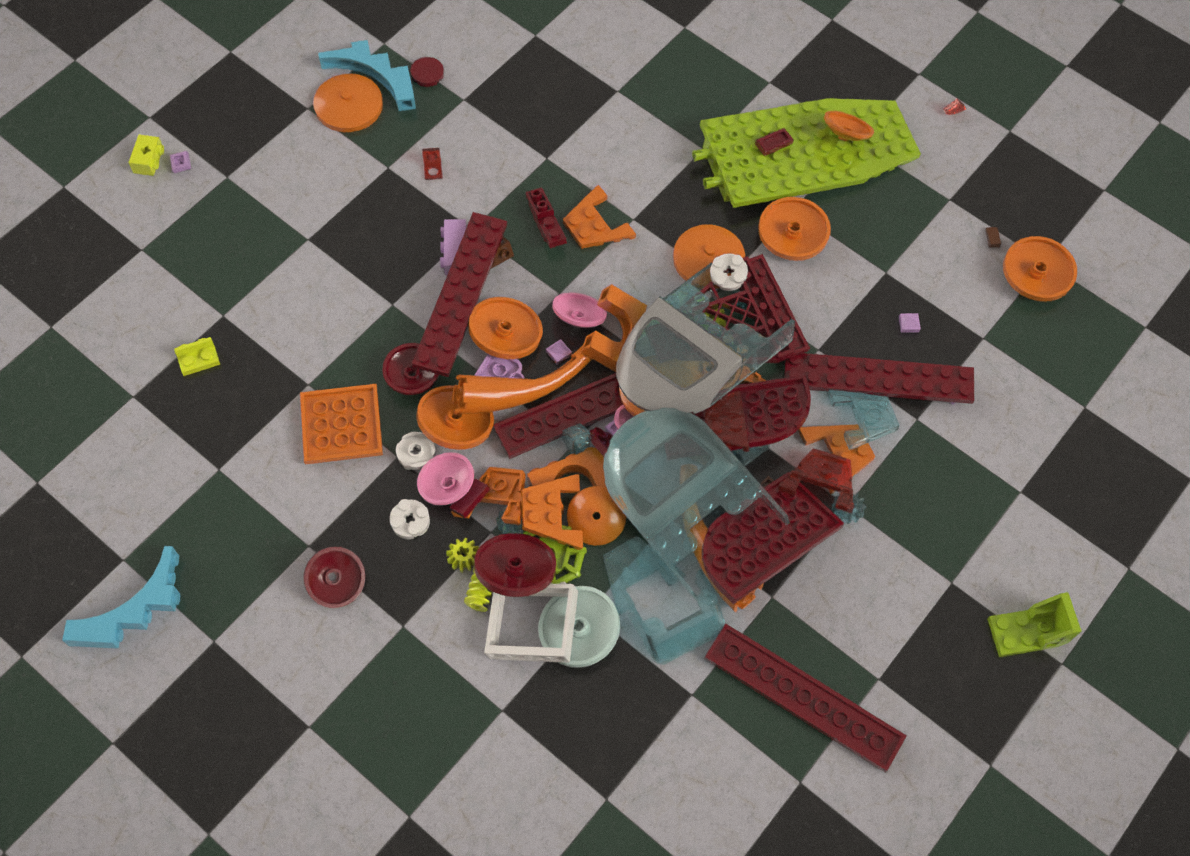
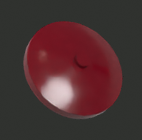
[474,533,556,597]

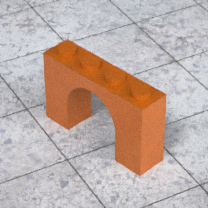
[581,284,647,372]
[527,447,607,515]

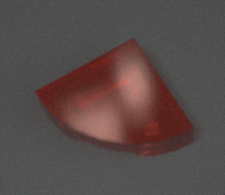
[943,99,966,115]

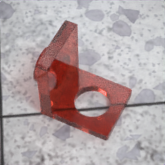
[422,147,443,180]

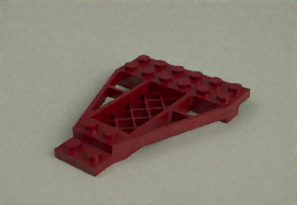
[645,254,810,364]

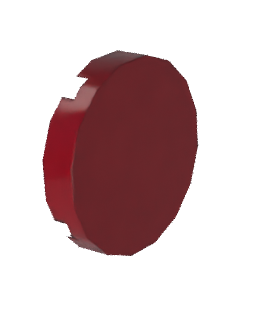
[410,57,444,87]

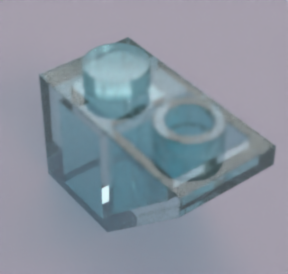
[562,423,590,454]

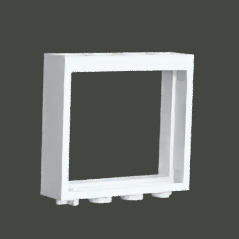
[484,582,578,663]

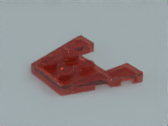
[778,448,854,513]

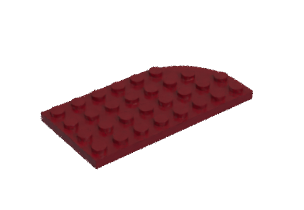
[664,375,811,460]
[702,472,844,604]

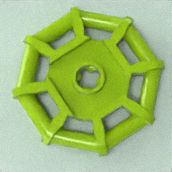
[520,525,587,584]

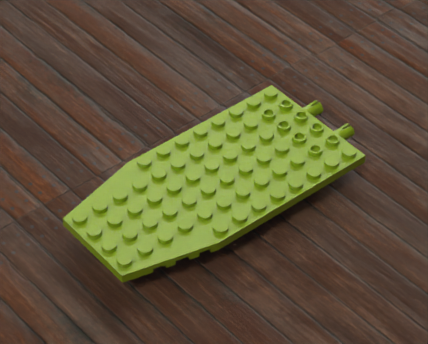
[692,98,921,208]

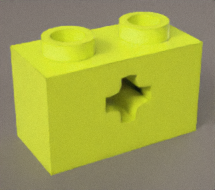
[128,134,164,176]

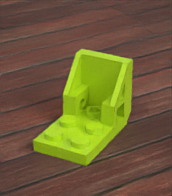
[987,592,1082,657]

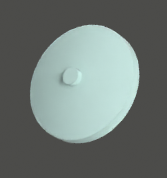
[538,586,620,667]

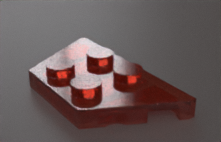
[703,390,749,452]

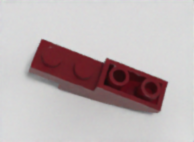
[525,187,567,248]

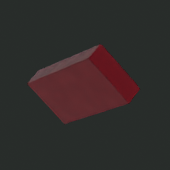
[755,128,794,156]
[450,479,490,518]

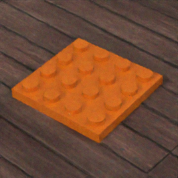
[300,384,383,465]

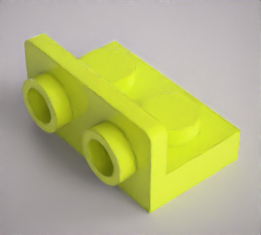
[174,337,220,376]

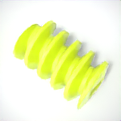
[464,569,492,612]

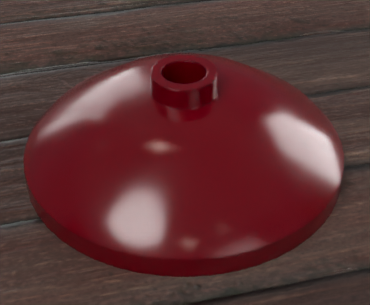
[382,343,439,395]
[303,547,365,608]

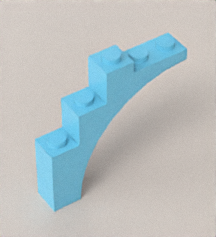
[318,40,416,111]
[62,546,180,649]

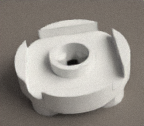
[710,254,748,291]
[396,432,435,470]
[390,499,430,539]

